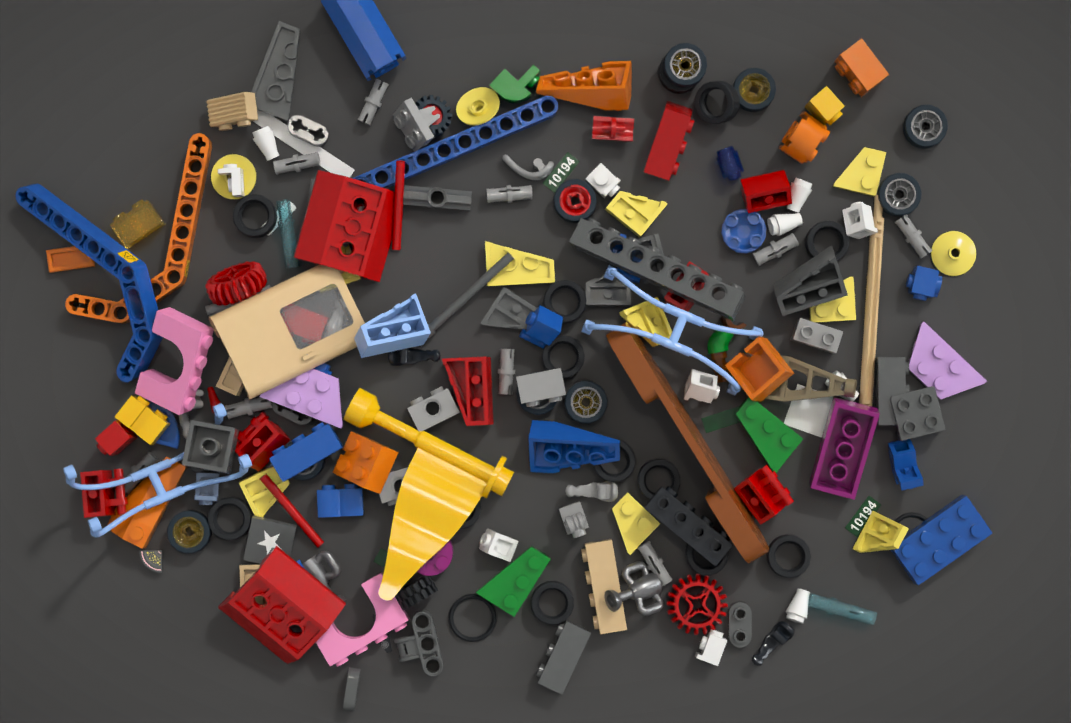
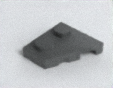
[585,274,631,307]
[480,287,537,330]

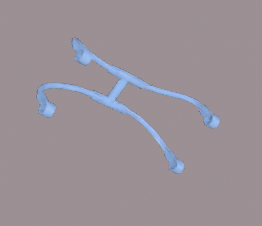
[581,265,764,396]
[63,403,252,538]

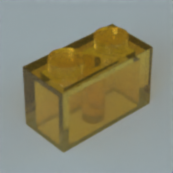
[110,199,166,249]

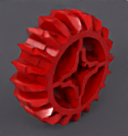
[205,261,267,306]
[666,573,728,635]

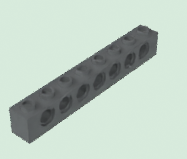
[569,218,746,321]

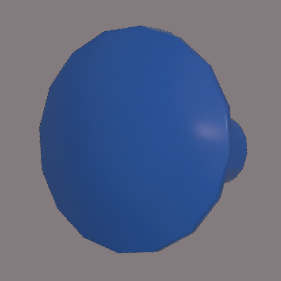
[722,209,767,253]

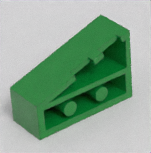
[734,396,803,473]
[476,546,551,617]

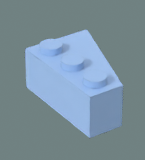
[354,293,431,358]

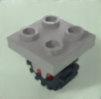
[393,95,452,152]

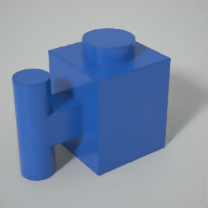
[519,305,563,349]

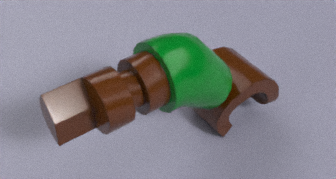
[707,316,747,383]

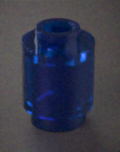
[716,146,744,181]

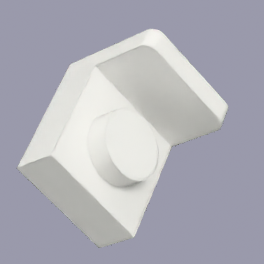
[585,163,621,198]
[218,164,245,197]
[479,528,519,562]

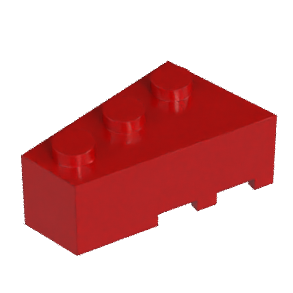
[644,101,694,180]
[442,357,494,426]

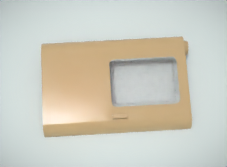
[209,264,365,400]

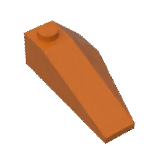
[536,61,632,111]
[107,457,187,549]

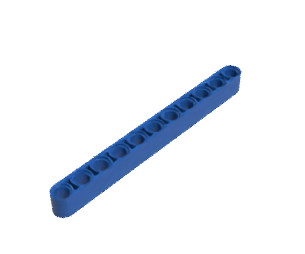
[353,96,558,201]

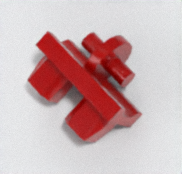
[592,116,634,142]

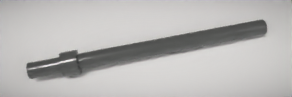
[412,252,514,349]

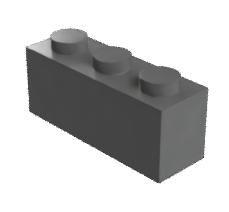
[875,357,909,425]
[536,620,591,695]

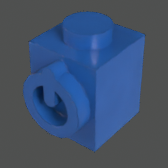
[906,266,942,301]

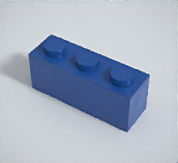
[269,422,343,482]

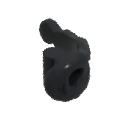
[388,348,441,366]
[752,621,794,666]

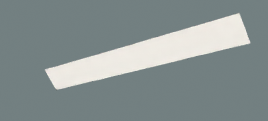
[253,110,355,178]

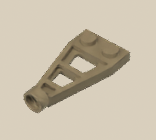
[765,355,857,402]

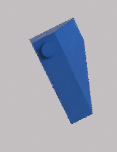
[529,420,620,473]

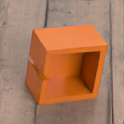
[834,38,889,97]
[725,336,794,402]
[333,431,399,494]

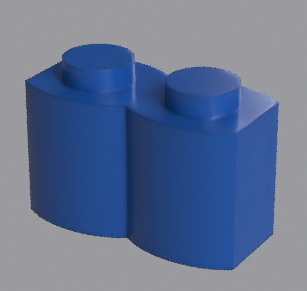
[317,484,364,518]

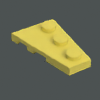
[485,241,555,286]

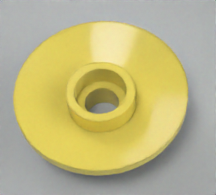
[456,87,500,125]
[211,154,256,200]
[931,231,976,276]

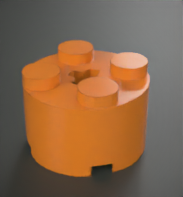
[779,111,830,164]

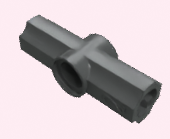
[403,185,472,211]

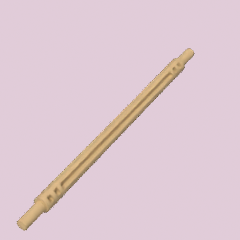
[859,195,884,407]

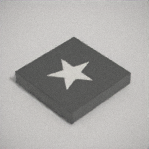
[243,515,297,564]

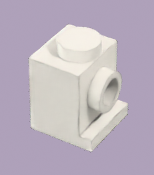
[842,202,878,239]
[684,369,720,404]
[695,629,727,666]

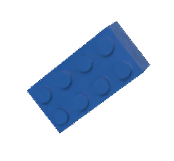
[891,495,992,585]

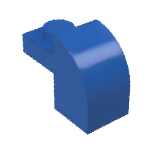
[888,439,924,490]

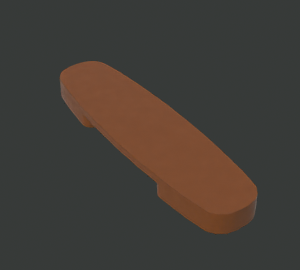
[606,322,769,563]

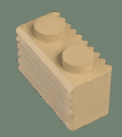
[206,92,258,131]

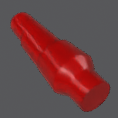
[207,386,225,418]

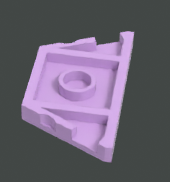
[909,321,987,399]
[260,369,343,429]

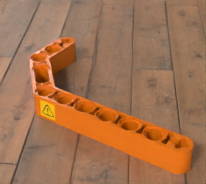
[65,133,212,324]

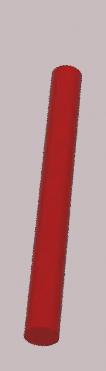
[392,161,405,250]
[260,473,324,548]

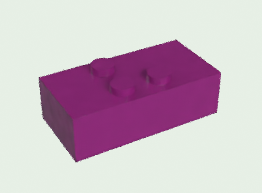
[809,397,880,500]

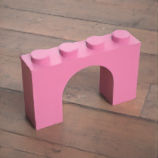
[135,307,214,415]
[316,572,410,667]

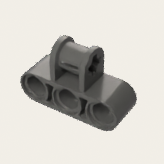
[394,610,444,676]

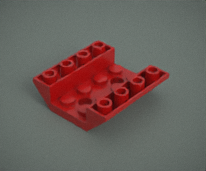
[293,170,395,282]
[218,546,346,664]

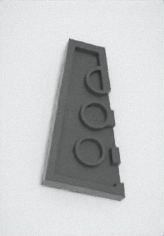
[251,21,301,121]

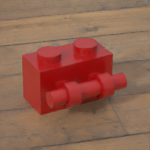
[234,411,291,471]
[733,464,794,525]
[80,469,128,518]

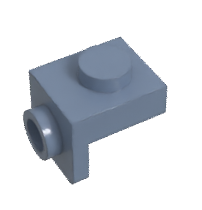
[194,472,220,505]

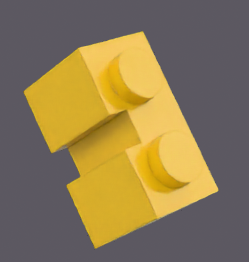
[805,86,845,126]
[115,395,170,445]

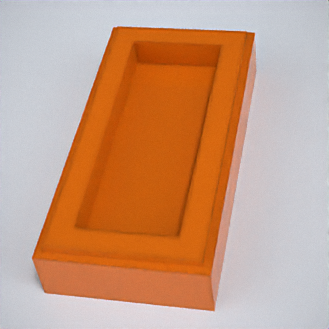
[46,246,95,273]

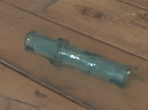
[276,199,300,268]
[808,593,877,625]

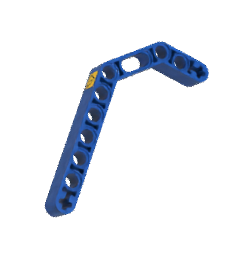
[15,184,163,382]

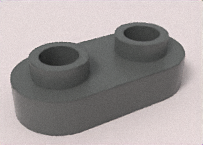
[728,602,752,648]

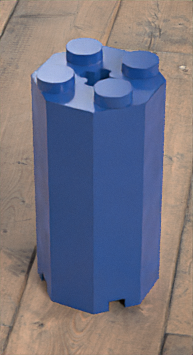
[321,0,407,81]

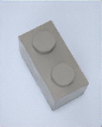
[516,368,566,407]

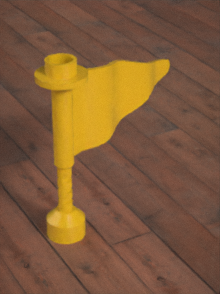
[343,388,514,601]

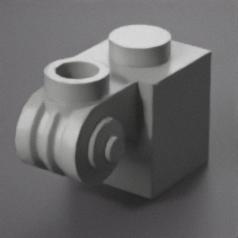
[559,501,589,538]

